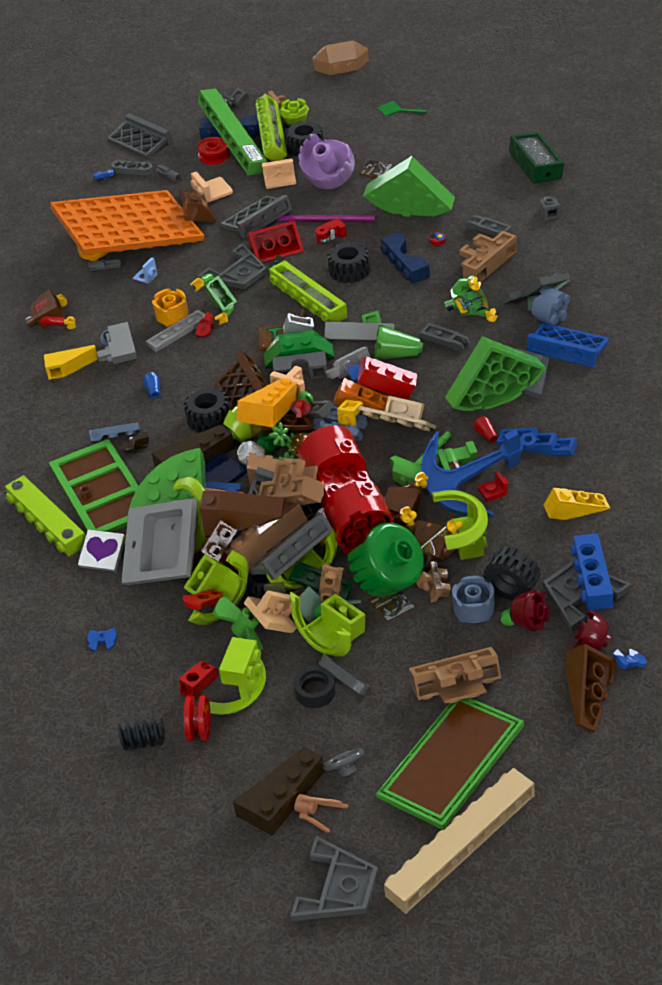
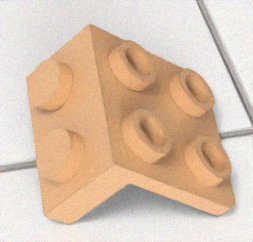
[190,171,233,203]

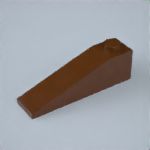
[179,188,216,223]
[200,491,285,537]
[565,644,616,732]

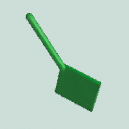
[377,101,427,116]

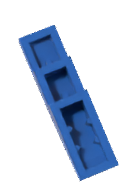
[496,428,578,456]

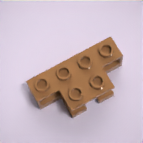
[459,231,517,282]
[258,458,325,505]
[409,647,501,704]

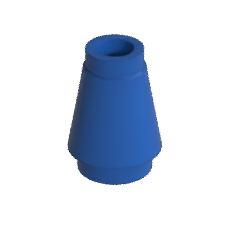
[143,372,161,398]

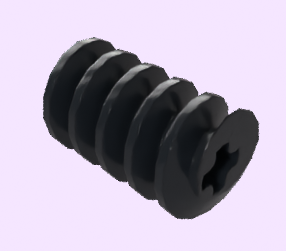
[118,717,165,751]

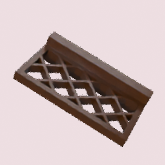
[215,350,268,410]

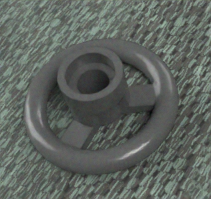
[323,748,364,777]

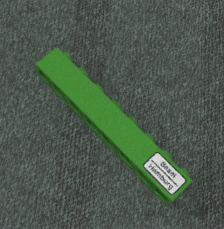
[198,89,267,175]

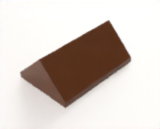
[251,409,314,437]

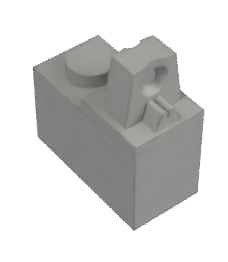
[97,322,137,364]

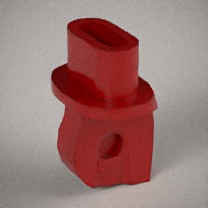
[195,312,214,337]
[291,400,311,418]

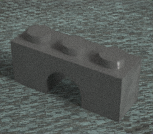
[273,351,327,379]

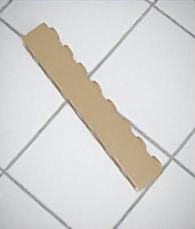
[384,768,534,914]

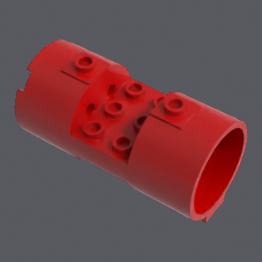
[298,425,394,554]

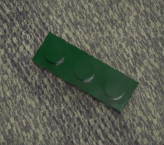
[289,560,353,600]

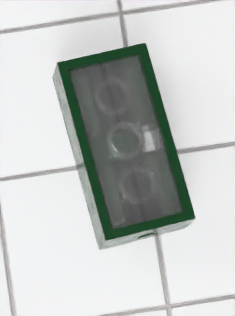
[509,132,564,183]

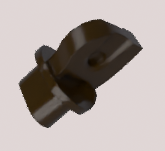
[121,434,149,454]

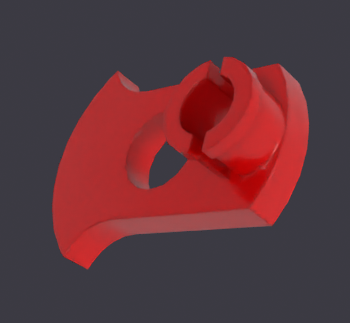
[183,589,223,610]

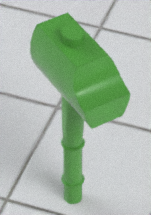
[390,432,451,486]

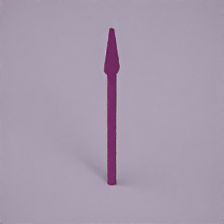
[275,215,376,222]

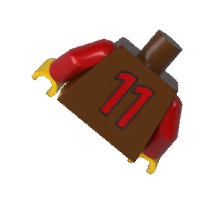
[25,289,76,329]

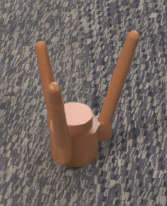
[294,794,348,833]

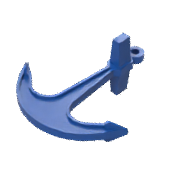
[421,429,536,517]

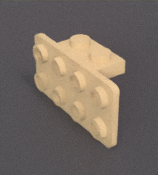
[358,396,436,431]

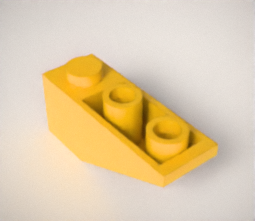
[44,345,98,380]
[544,488,610,520]

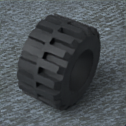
[285,121,324,156]
[327,242,370,283]
[184,387,230,433]
[483,547,541,601]

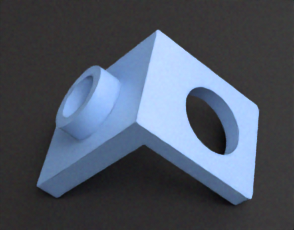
[133,258,158,284]

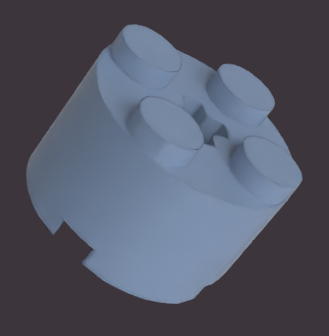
[532,286,571,325]
[452,576,495,623]

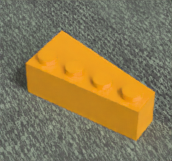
[237,378,297,428]

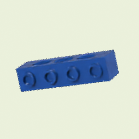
[570,533,613,610]

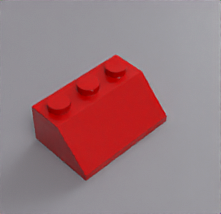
[247,220,304,263]
[357,356,417,400]

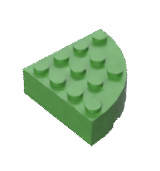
[363,156,455,217]
[445,336,546,411]
[127,448,206,523]

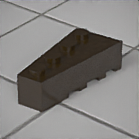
[151,425,235,468]
[233,747,325,836]

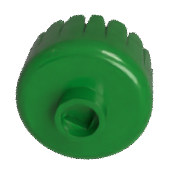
[348,523,424,598]

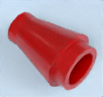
[474,416,498,443]

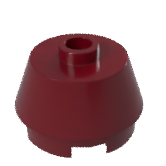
[511,590,550,632]

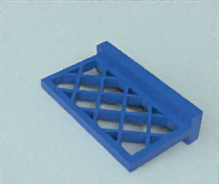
[527,323,609,368]

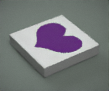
[78,530,126,572]

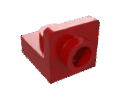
[478,471,509,502]

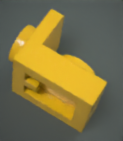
[337,400,363,427]

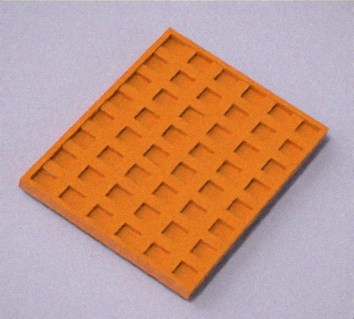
[50,190,204,256]

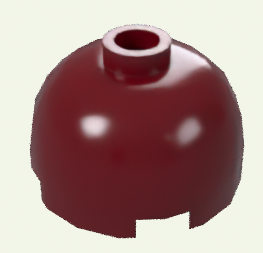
[572,610,611,651]

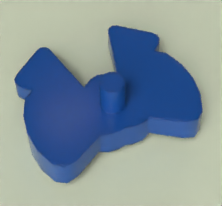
[93,169,114,181]
[88,628,117,651]
[613,649,647,669]

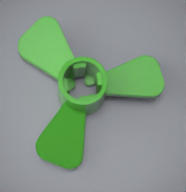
[213,597,263,651]

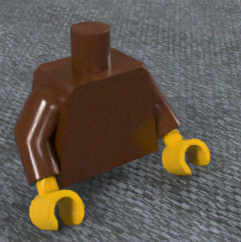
[383,472,428,526]

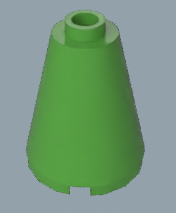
[374,325,423,360]

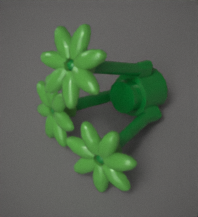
[256,422,301,460]

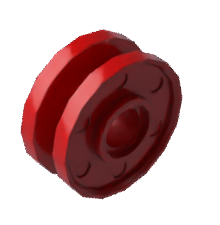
[197,137,229,165]
[184,695,211,742]

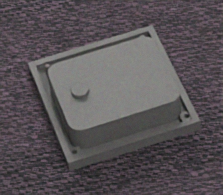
[121,498,197,585]

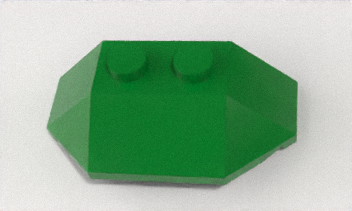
[264,330,335,368]

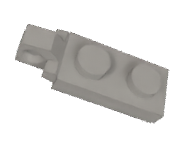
[325,347,371,379]

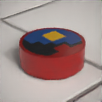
[429,232,446,246]

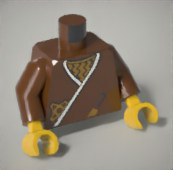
[402,511,463,569]

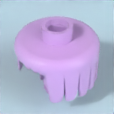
[298,134,355,189]

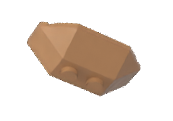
[312,40,369,75]

